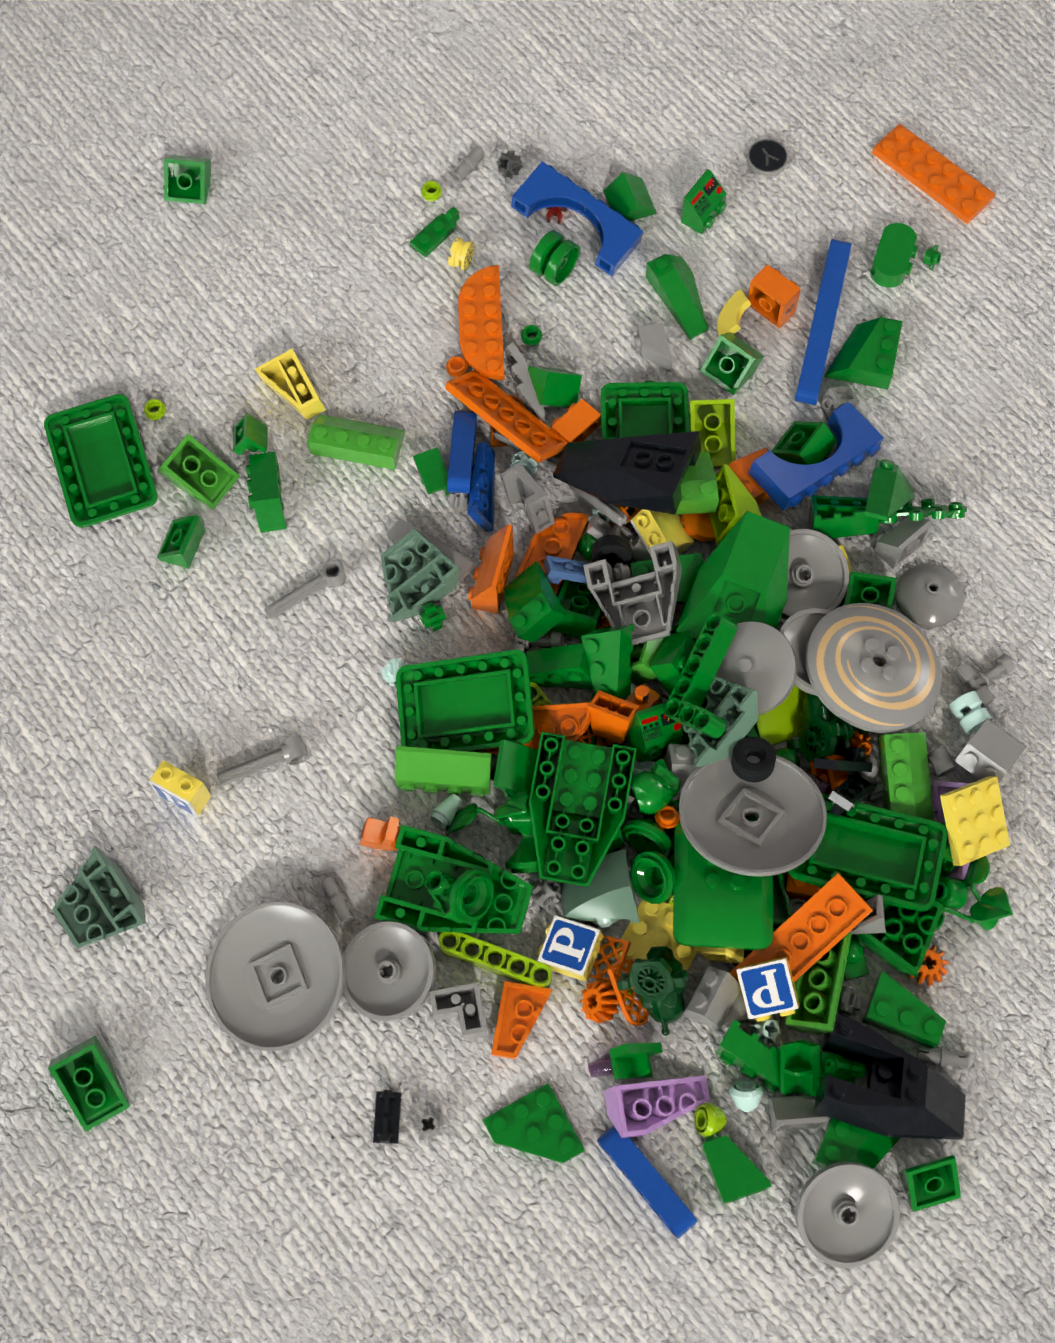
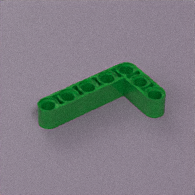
[664,611,737,738]

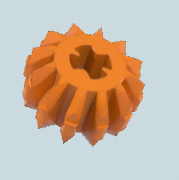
[909,945,948,986]
[579,980,619,1023]

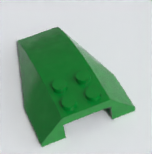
[374,824,534,934]

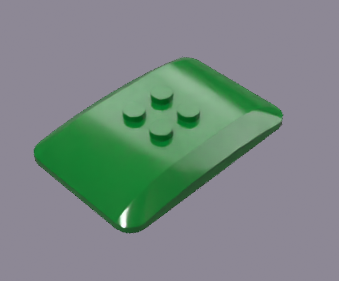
[601,382,690,440]
[44,394,158,528]
[396,650,535,752]
[788,793,948,911]
[673,810,773,950]

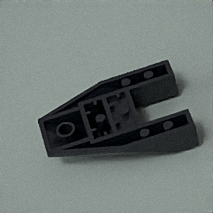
[814,1014,966,1140]

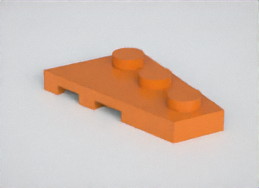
[491,981,553,1060]

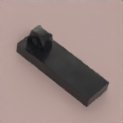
[813,747,873,772]
[828,772,877,817]

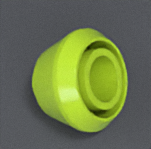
[694,1102,727,1137]

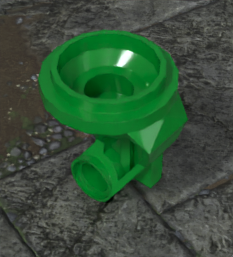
[623,800,680,857]
[505,807,539,873]
[630,851,676,904]
[425,868,494,924]

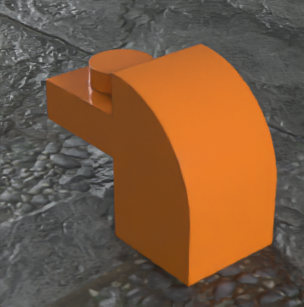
[359,817,401,851]

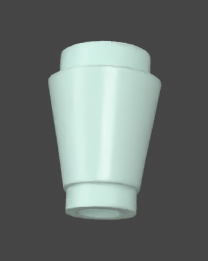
[430,794,462,829]

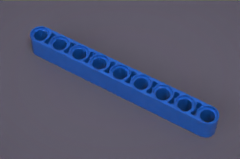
[795,239,852,406]

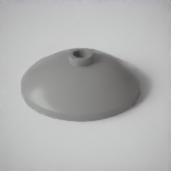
[895,564,964,628]

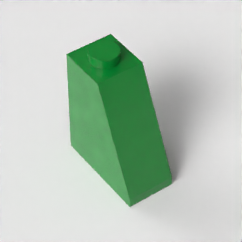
[700,1133,772,1205]

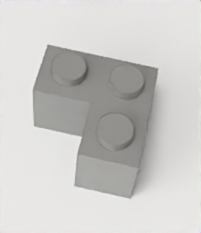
[429,982,488,1041]

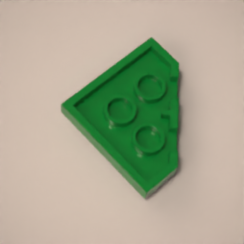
[482,1083,585,1164]

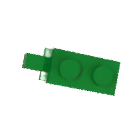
[410,207,460,257]

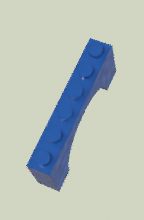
[511,161,644,277]
[748,401,884,511]

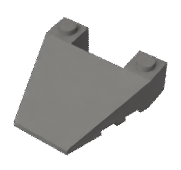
[583,541,682,645]

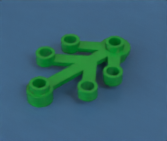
[879,499,967,524]

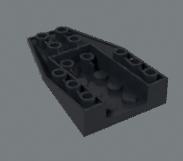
[553,431,701,515]

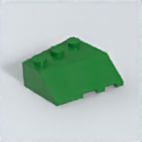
[824,317,903,390]
[858,900,944,977]
[811,1118,901,1169]

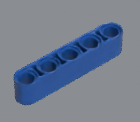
[447,411,477,493]
[596,1125,698,1239]

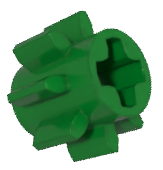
[419,602,447,632]

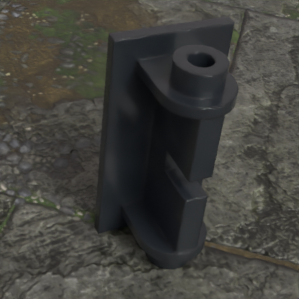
[373,1090,401,1144]

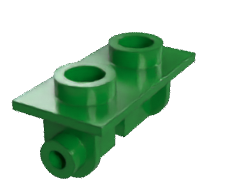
[820,1052,867,1084]

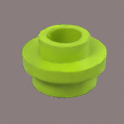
[421,181,442,201]
[144,399,166,420]

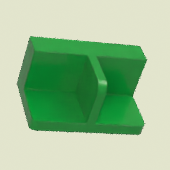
[233,413,268,456]
[413,448,449,497]
[780,1040,820,1097]
[609,1042,663,1080]

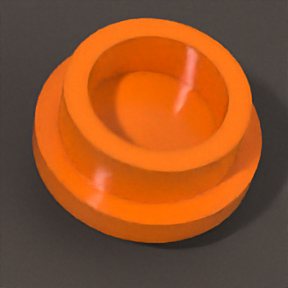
[446,356,468,377]
[655,806,679,829]

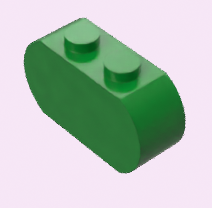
[870,223,918,288]

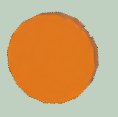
[680,513,716,542]

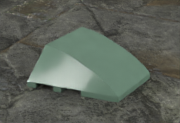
[381,529,461,622]
[682,676,758,768]
[52,846,146,948]
[560,847,640,923]

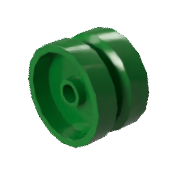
[529,230,580,286]

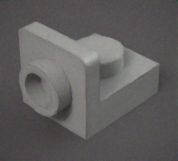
[820,385,860,417]

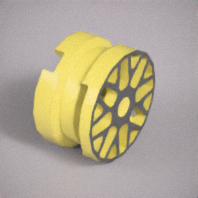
[448,237,475,271]

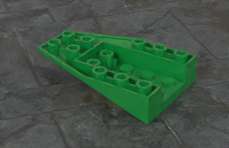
[675,511,790,640]
[529,732,637,887]

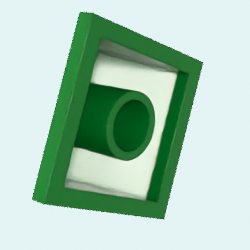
[603,172,656,221]
[528,366,582,408]
[157,515,206,569]
[899,1155,961,1212]

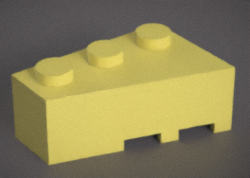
[254,349,326,420]

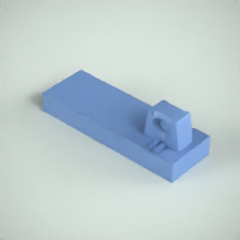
[543,555,589,584]

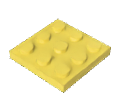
[940,776,1010,866]
[613,899,697,972]

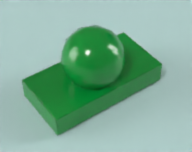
[844,934,870,981]

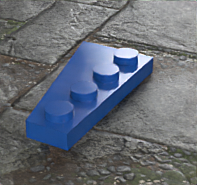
[467,442,495,532]

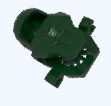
[787,692,854,762]
[617,946,689,1036]

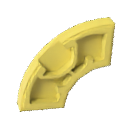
[717,288,751,336]

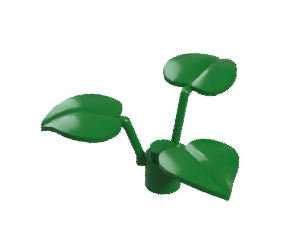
[446,768,528,837]
[935,856,1013,932]

